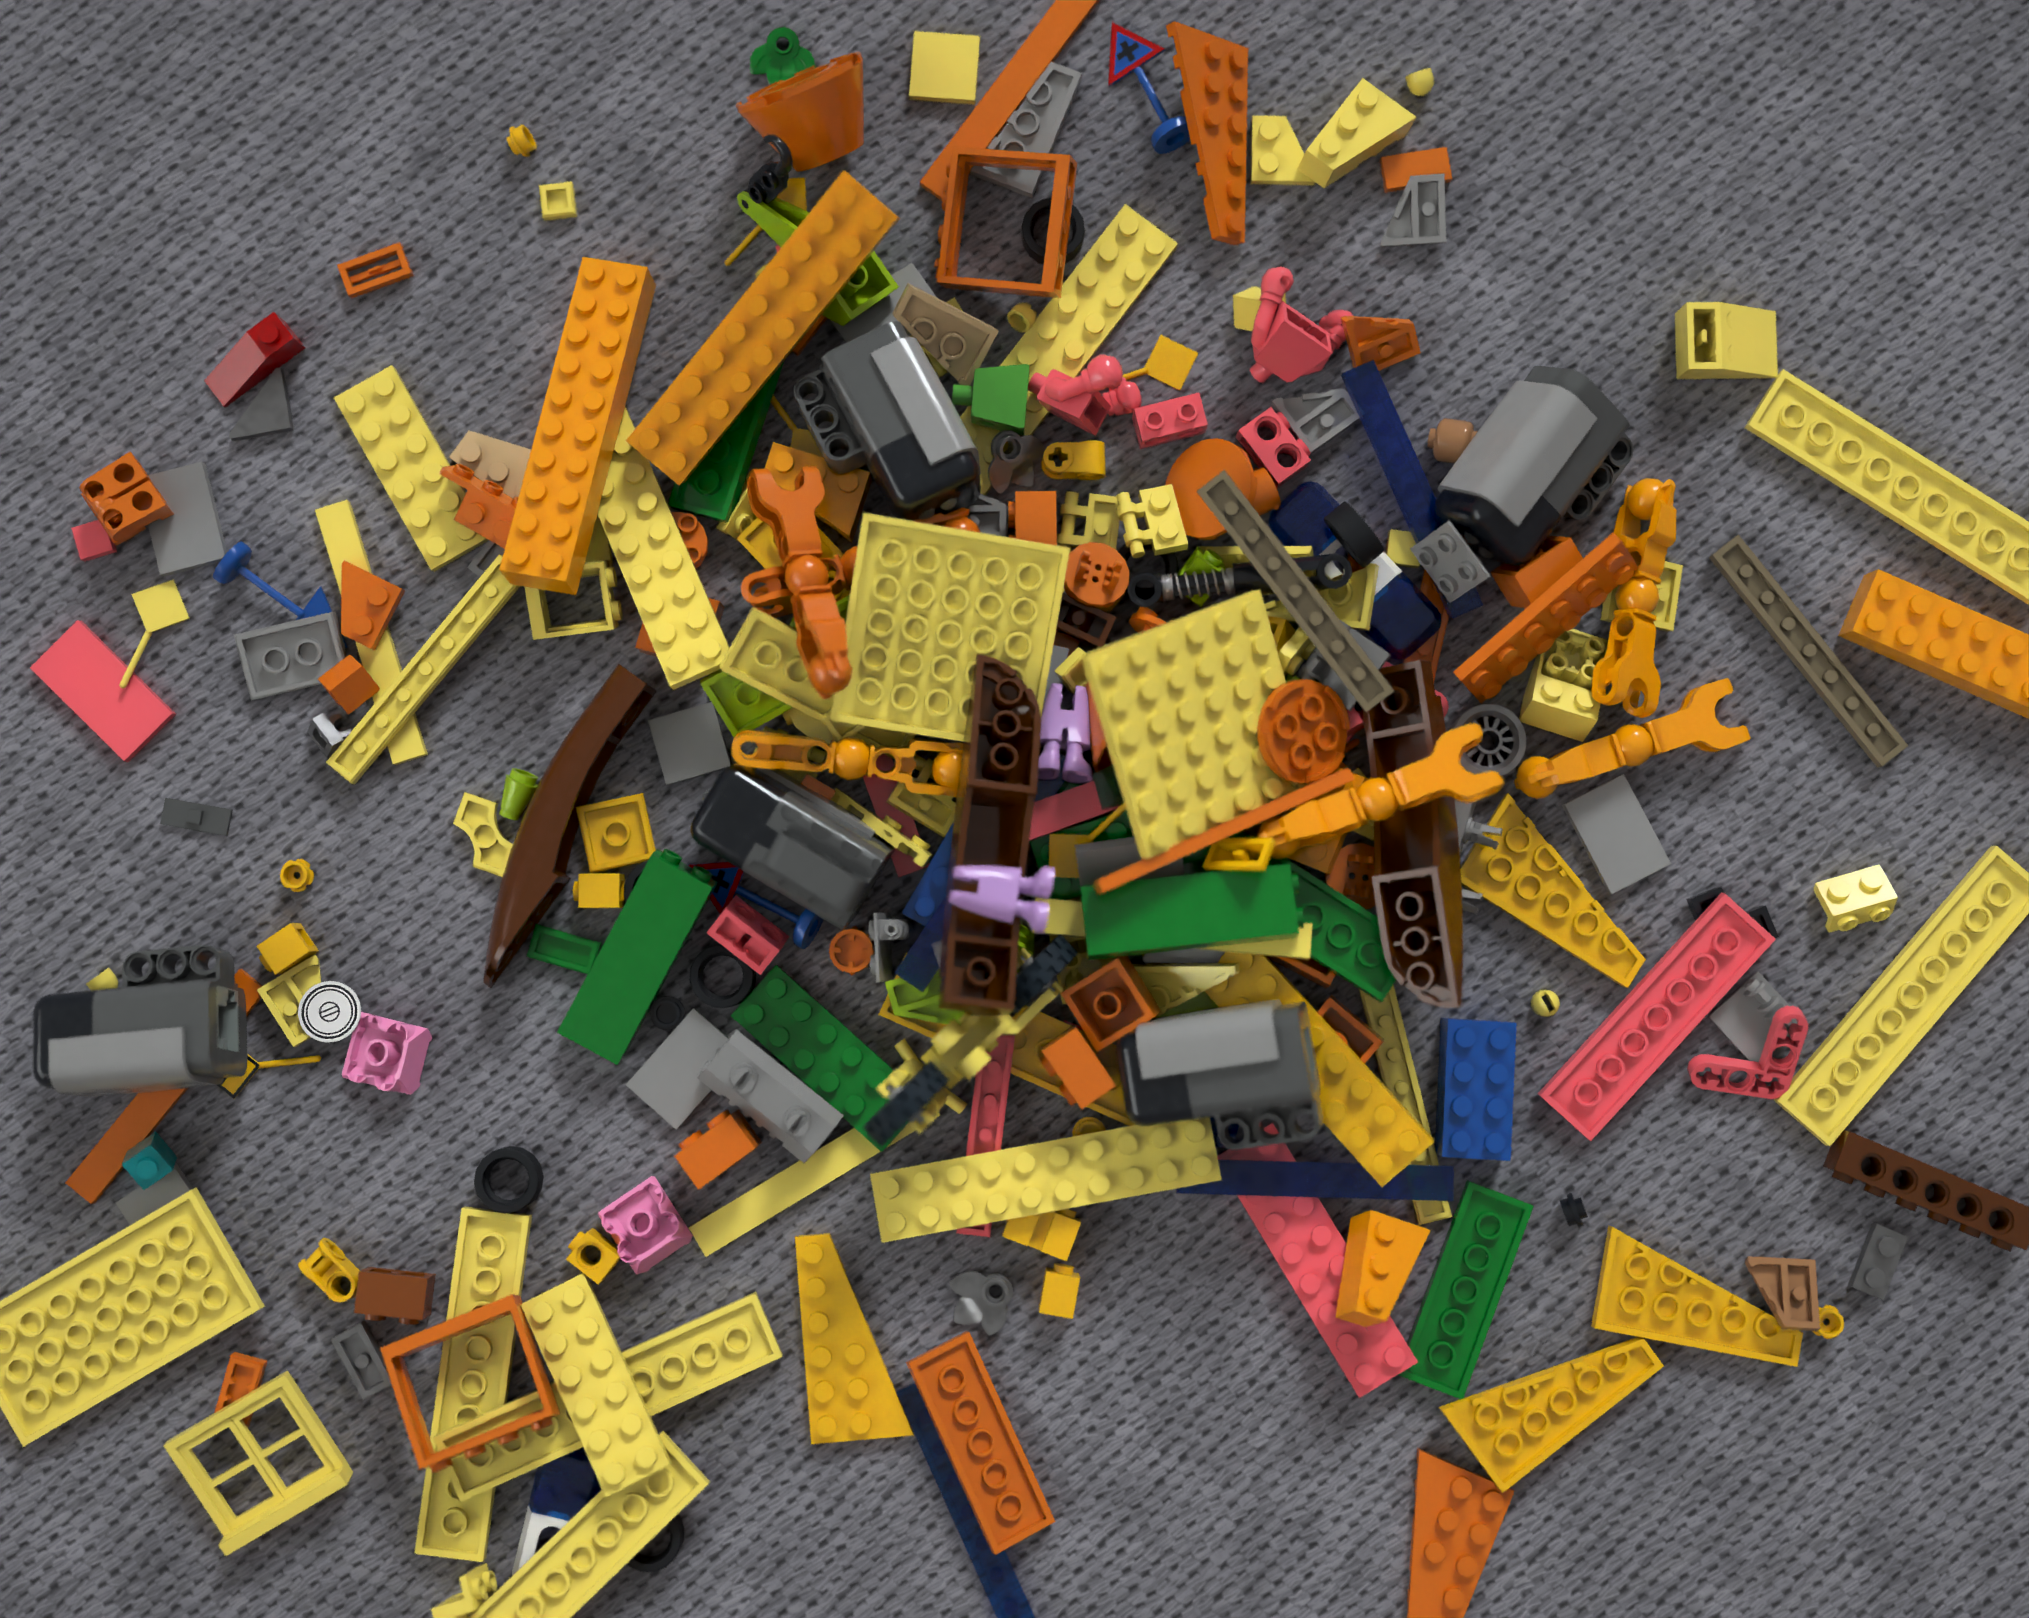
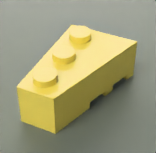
[1297,78,1416,188]

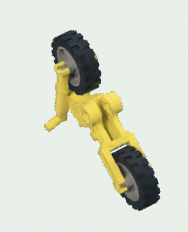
[862,934,1078,1147]

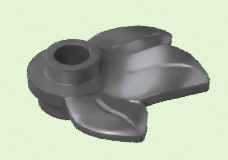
[988,430,1045,494]
[949,1271,1013,1336]

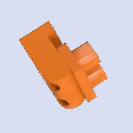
[79,451,174,546]

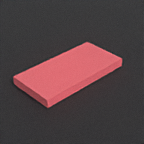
[30,620,176,762]

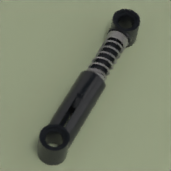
[1128,554,1352,607]

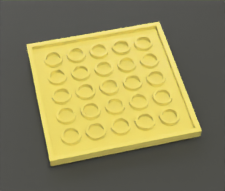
[830,513,1070,742]
[1081,590,1311,859]

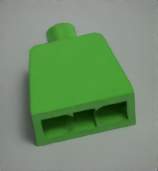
[952,364,1030,436]

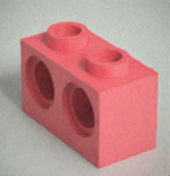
[1132,392,1208,449]
[1236,407,1311,488]
[706,895,790,975]

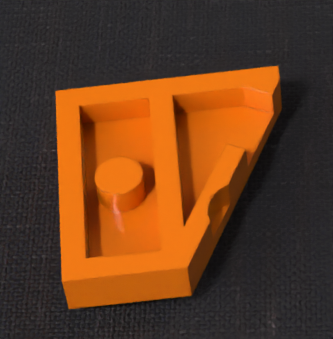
[1341,316,1421,379]
[341,560,405,650]

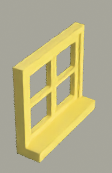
[164,1370,353,1556]

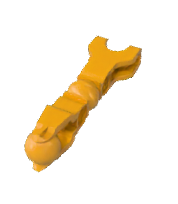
[1591,478,1677,718]
[1514,678,1751,799]
[1256,723,1504,859]
[731,729,964,798]

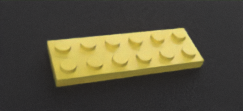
[334,365,488,572]
[719,607,916,759]
[520,1273,672,1497]

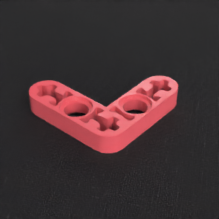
[1687,1006,1809,1099]

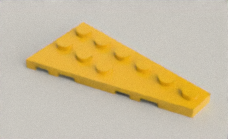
[1460,793,1646,988]
[1591,1225,1803,1367]
[795,1233,914,1444]
[1439,1337,1664,1493]

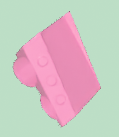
[341,1012,432,1095]
[598,1176,693,1275]

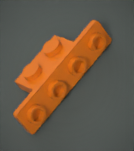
[440,463,518,549]

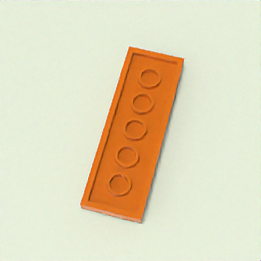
[1453,533,1639,704]
[906,1331,1056,1555]

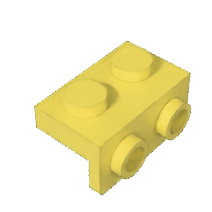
[1814,864,1898,932]
[431,1563,497,1618]

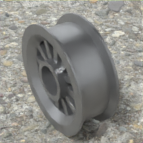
[1451,704,1527,776]

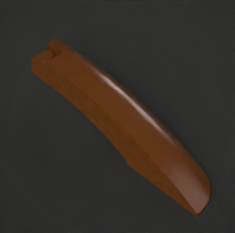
[939,654,1041,1016]
[1362,660,1463,1008]
[484,664,657,988]

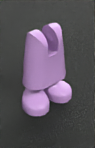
[1038,683,1093,784]
[949,865,1055,933]

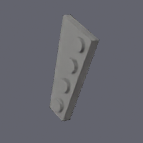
[970,62,1082,198]

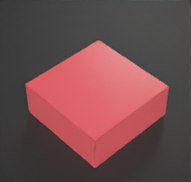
[71,520,117,562]

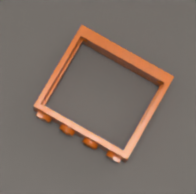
[934,147,1077,298]
[380,1294,560,1473]

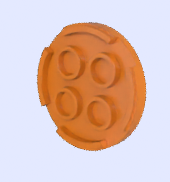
[1165,438,1257,540]
[1257,679,1350,783]

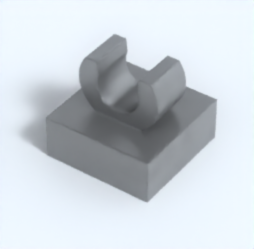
[307,713,352,758]

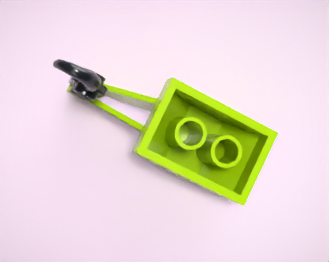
[737,134,899,326]

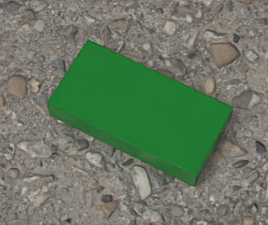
[526,924,602,974]

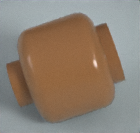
[1427,418,1478,464]

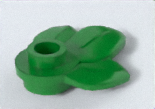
[750,27,816,85]

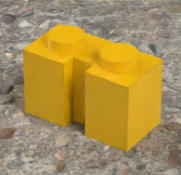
[1002,1208,1081,1262]

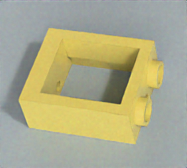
[524,560,623,640]

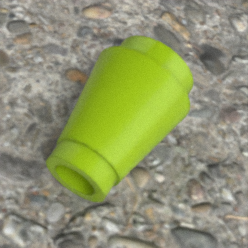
[499,768,538,821]

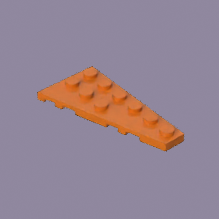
[1166,21,1248,245]
[1407,1448,1515,1618]

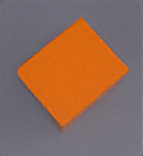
[318,655,380,715]

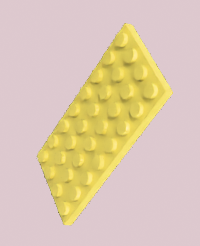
[0,1187,265,1447]

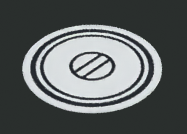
[298,981,361,1042]

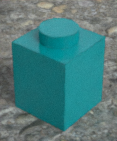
[122,1131,177,1190]

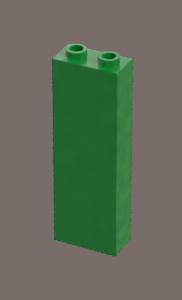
[557,849,718,1065]
[1080,864,1304,960]

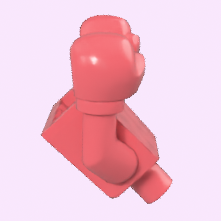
[1250,266,1353,383]
[1028,355,1142,436]

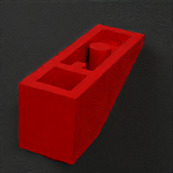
[204,312,305,408]

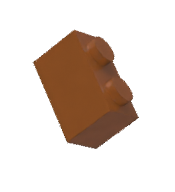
[354,1267,436,1325]

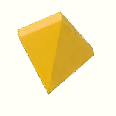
[1203,838,1276,871]

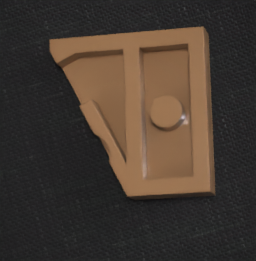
[1745,1256,1820,1331]

